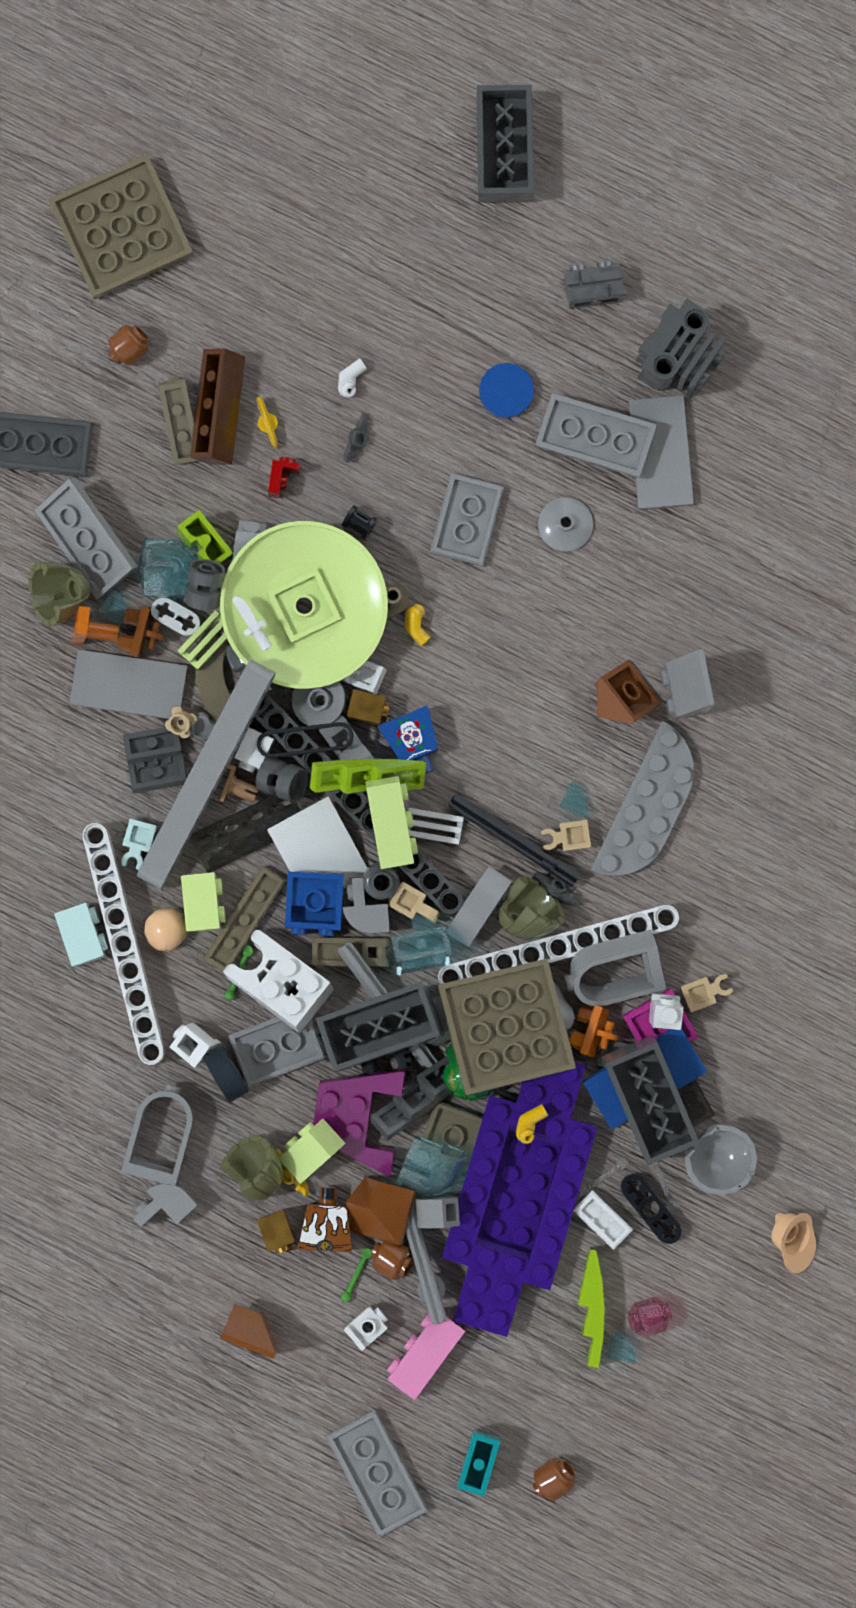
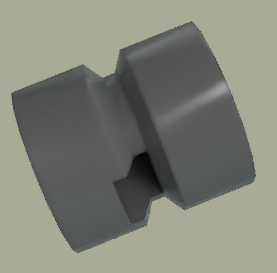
[184,559,225,611]
[256,758,308,803]

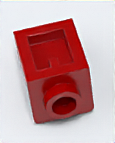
[268,457,300,498]

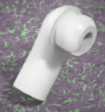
[338,358,367,398]

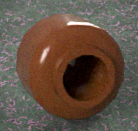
[108,325,150,366]
[371,1241,414,1280]
[533,1458,576,1501]

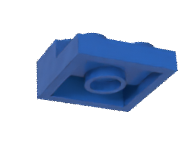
[285,871,344,937]

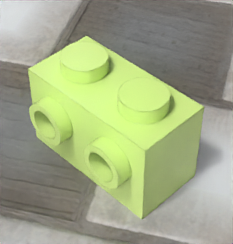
[181,872,226,933]
[279,1119,345,1184]

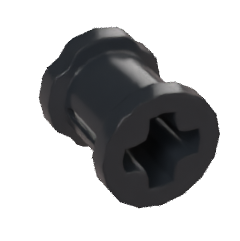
[342,505,378,540]

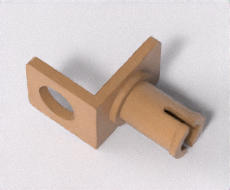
[219,764,259,804]

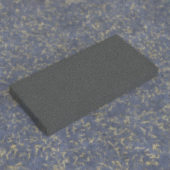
[0,412,93,478]

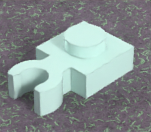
[121,819,158,870]

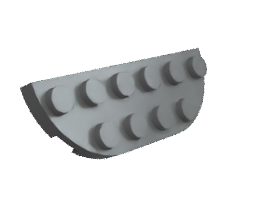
[590,721,694,876]

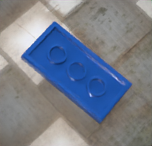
[582,1029,707,1130]

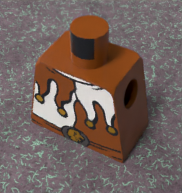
[298,1187,352,1252]

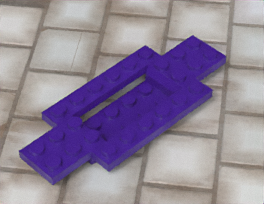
[442,1062,597,1337]

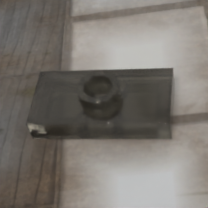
[678,1079,715,1127]

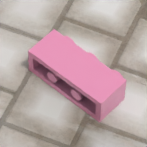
[387,1313,465,1400]

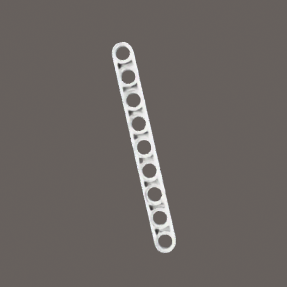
[82,823,166,1065]
[438,905,679,984]

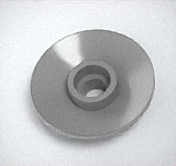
[538,497,593,552]
[292,682,346,726]

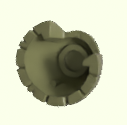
[28,562,90,627]
[499,876,565,940]
[220,1135,284,1201]

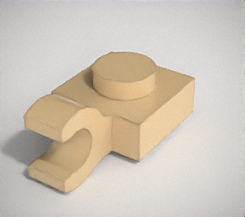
[388,881,440,923]

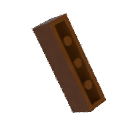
[190,348,245,465]

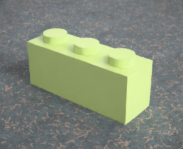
[366,776,418,869]

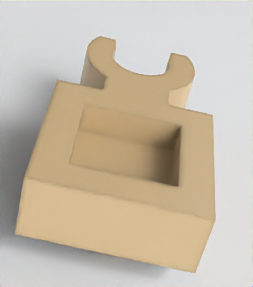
[541,820,591,852]
[680,974,733,1013]

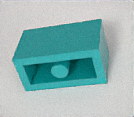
[457,1429,501,1496]

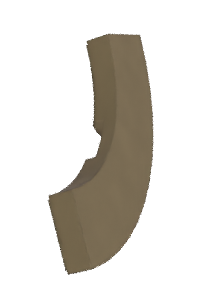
[195,631,254,742]

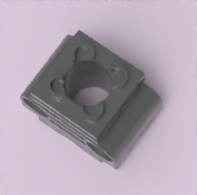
[636,298,726,397]

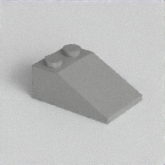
[661,649,715,720]

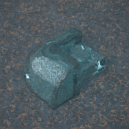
[139,538,199,599]
[396,1136,469,1197]

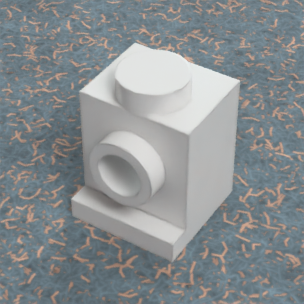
[649,993,683,1030]
[170,1022,221,1068]
[344,1305,388,1351]

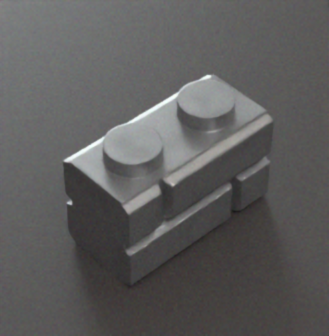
[564,261,624,309]

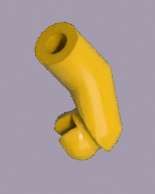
[405,604,431,647]
[516,1104,548,1144]

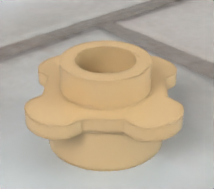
[165,706,197,738]

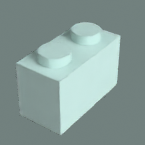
[54,903,109,967]

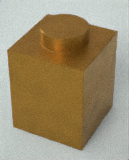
[347,689,390,726]
[257,1209,296,1254]

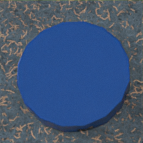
[479,363,534,419]

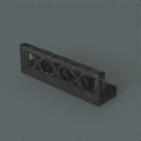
[190,795,301,873]

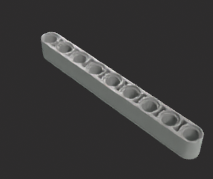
[136,659,276,890]

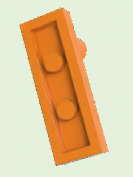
[72,606,119,645]

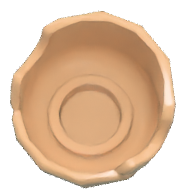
[144,908,188,951]

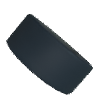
[204,1046,249,1102]

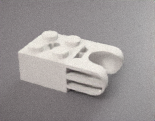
[223,930,334,1034]

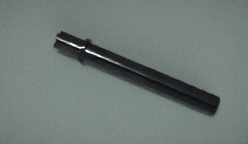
[448,794,581,887]

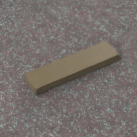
[203,866,286,973]

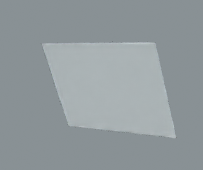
[267,796,367,889]

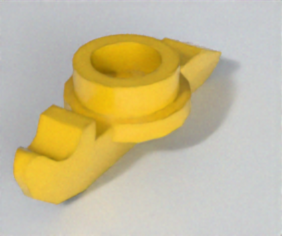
[256,396,278,449]
[276,1149,309,1197]

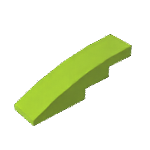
[310,759,426,794]
[577,1248,605,1369]

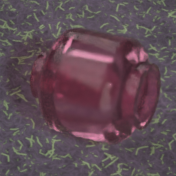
[628,1297,672,1338]

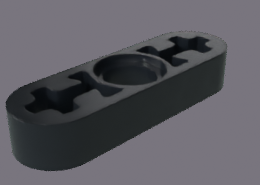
[620,1174,682,1244]

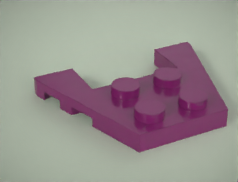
[313,1069,406,1176]

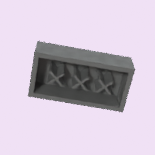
[476,85,534,202]
[316,981,445,1072]
[601,1035,700,1165]

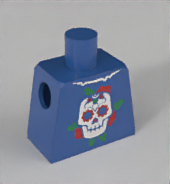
[378,705,438,774]

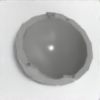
[685,1123,757,1195]

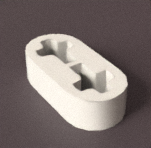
[151,598,201,637]

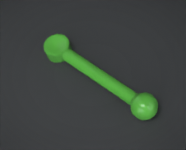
[224,946,254,1001]
[341,1248,372,1302]

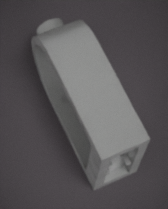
[564,930,666,1006]
[121,1084,195,1187]

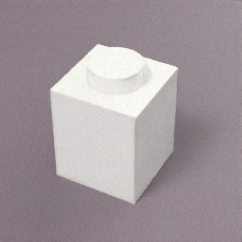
[234,727,275,773]

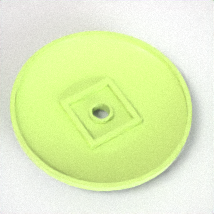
[220,521,388,689]

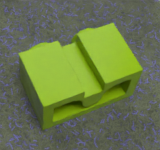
[176,510,233,566]

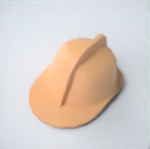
[771,1213,816,1273]

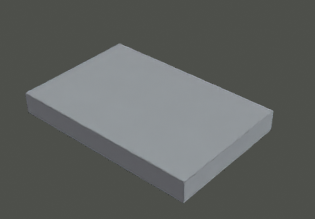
[430,473,504,567]
[228,1017,326,1088]

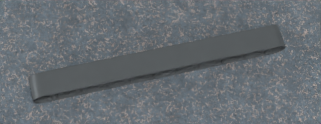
[254,693,463,915]

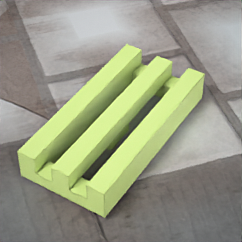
[177,610,227,670]

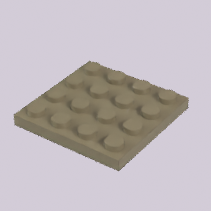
[48,154,194,300]
[437,959,576,1096]

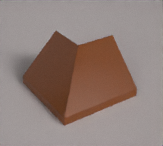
[594,660,662,724]
[346,1177,416,1246]
[221,1304,278,1359]

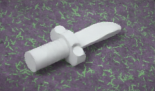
[232,597,272,651]

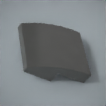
[123,727,187,794]

